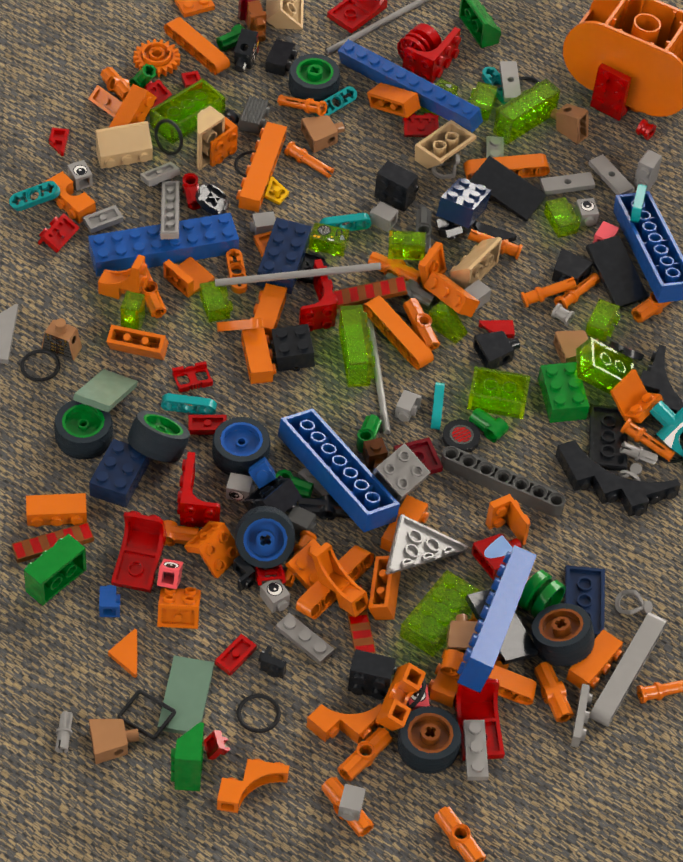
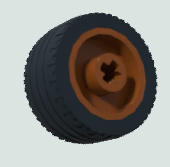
[532,603,595,666]
[397,706,461,774]

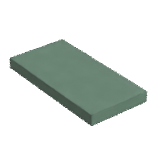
[73,369,138,412]
[157,656,214,734]

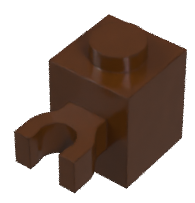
[362,437,388,471]

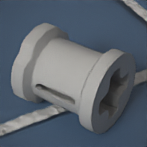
[551,303,575,326]

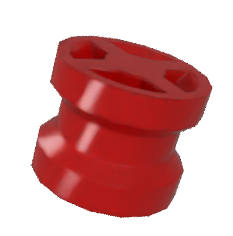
[635,119,657,140]

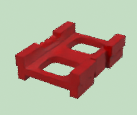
[172,361,213,393]
[253,564,286,586]

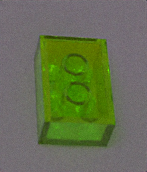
[576,337,634,396]
[467,366,530,419]

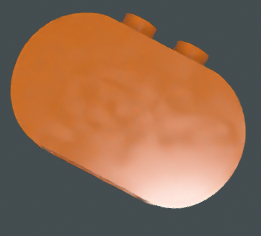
[563,0,683,117]

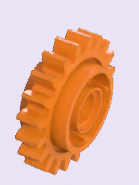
[133,39,180,78]

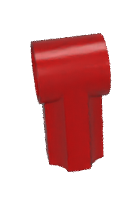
[182,173,200,210]

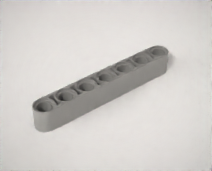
[589,612,667,727]

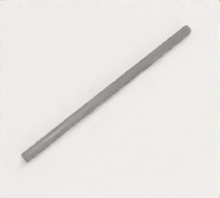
[325,0,429,55]
[215,262,381,287]
[365,315,391,434]

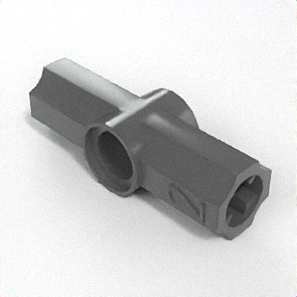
[415,208,432,260]
[383,273,437,310]

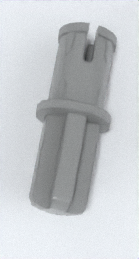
[620,441,658,465]
[55,711,73,753]

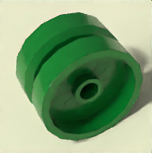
[518,569,566,618]

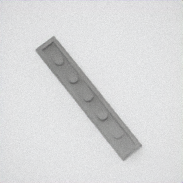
[160,181,180,240]

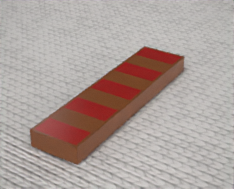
[333,276,408,309]
[11,522,94,563]
[346,585,376,654]

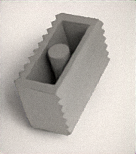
[633,150,662,191]

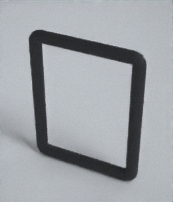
[117,690,176,740]

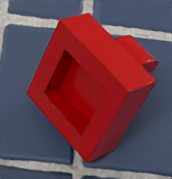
[204,730,230,760]

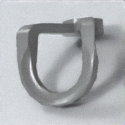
[432,153,460,179]
[618,463,642,481]
[615,590,653,615]

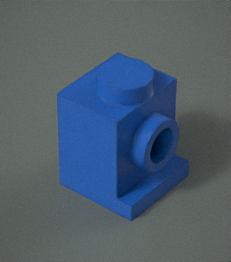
[99,585,120,617]

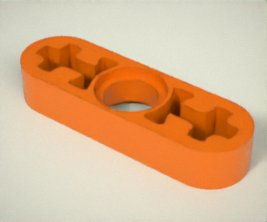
[226,249,247,294]
[216,318,263,332]

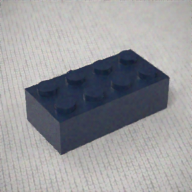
[256,218,312,294]

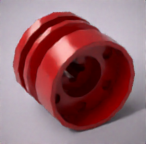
[397,23,442,60]

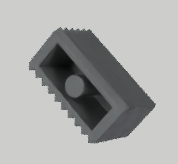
[239,96,271,135]

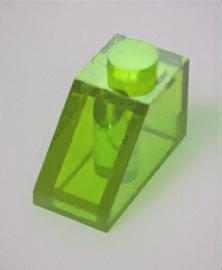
[428,301,467,344]

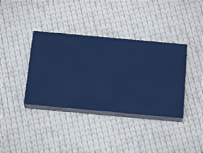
[564,565,605,638]

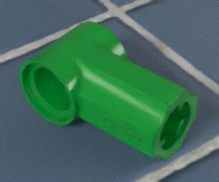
[216,24,246,51]
[129,64,156,88]
[469,408,509,443]
[356,414,382,453]
[276,469,314,497]

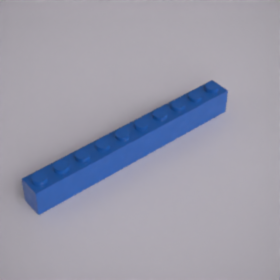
[338,39,483,133]

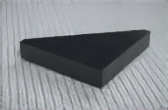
[472,221,517,242]

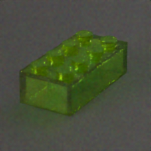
[150,78,225,144]
[493,79,560,144]
[338,305,375,387]
[400,570,480,657]

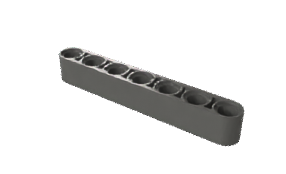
[441,446,565,517]

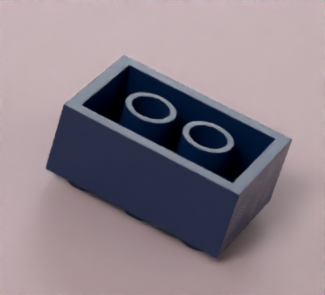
[436,178,491,229]
[89,439,149,508]

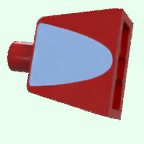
[471,534,522,580]

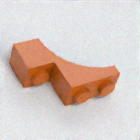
[98,254,148,299]
[311,542,369,617]
[307,703,382,744]
[217,759,290,813]

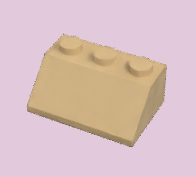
[266,0,304,30]
[197,106,225,170]
[415,120,477,169]
[96,121,153,169]
[449,237,502,289]

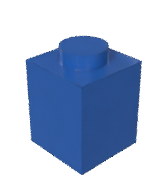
[249,457,276,489]

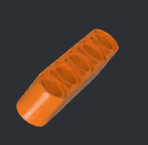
[164,17,230,75]
[463,153,550,180]
[362,296,434,370]
[296,545,374,619]
[440,649,537,705]

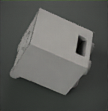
[372,443,431,503]

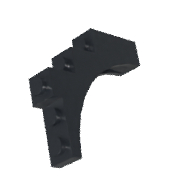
[639,344,683,438]
[555,440,681,517]

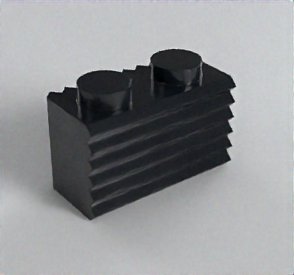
[265,39,298,77]

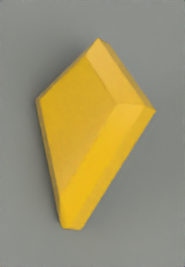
[265,176,289,205]

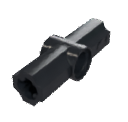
[298,495,350,520]

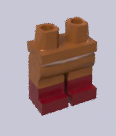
[238,0,267,42]

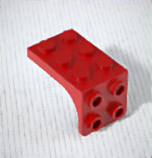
[327,0,388,34]
[402,27,461,83]
[590,63,632,121]
[299,259,338,332]
[177,452,220,527]
[111,511,167,593]
[454,678,505,761]

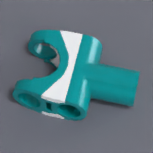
[649,400,683,457]

